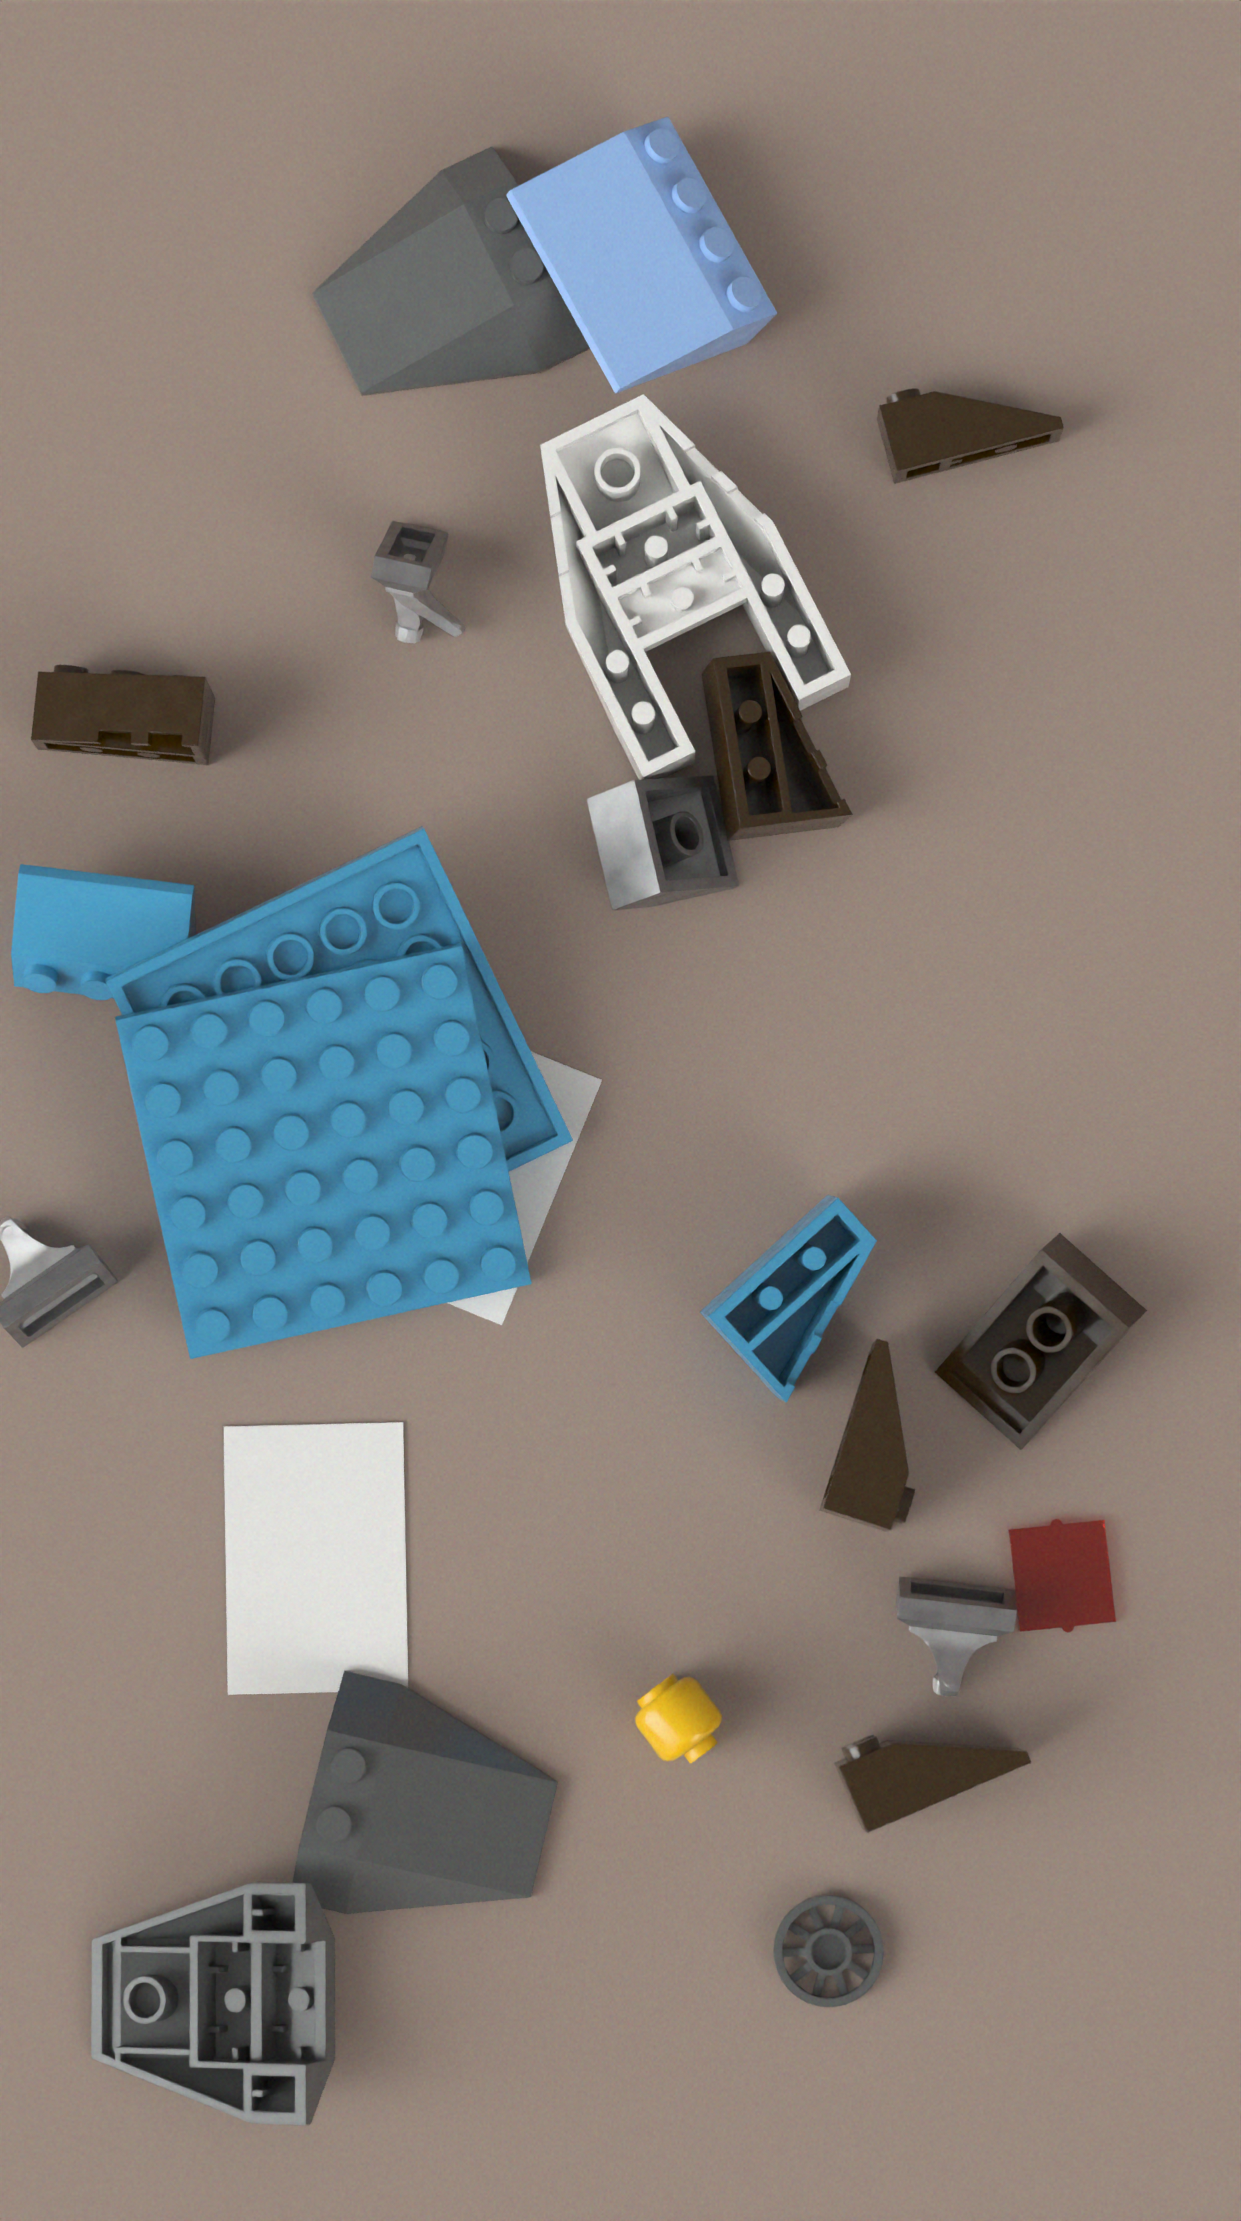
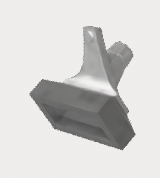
[371,521,466,644]
[0,1216,118,1348]
[896,1576,1017,1697]

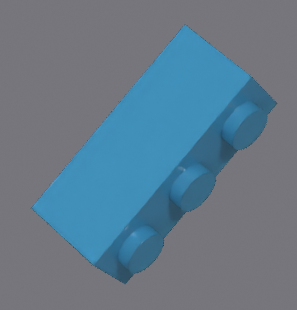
[11,864,196,1000]

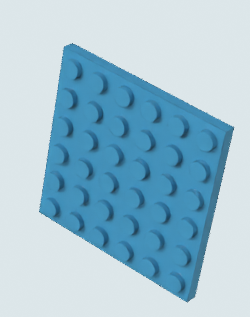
[105,826,573,1172]
[115,943,532,1359]

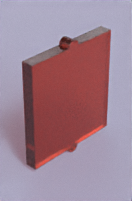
[1008,1519,1116,1633]

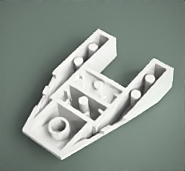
[540,394,851,780]

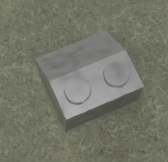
[587,775,739,910]

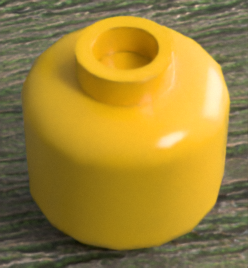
[635,1673,722,1764]

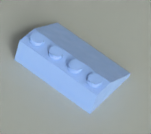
[506,117,777,394]

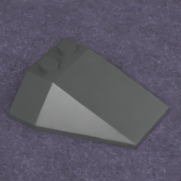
[312,146,590,396]
[293,1671,558,1914]
[91,1882,335,2125]

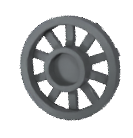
[773,1895,884,2007]

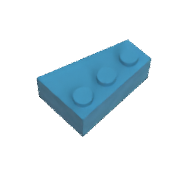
[700,1195,877,1403]

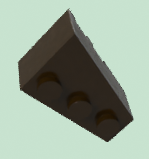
[701,652,853,841]
[31,665,215,765]

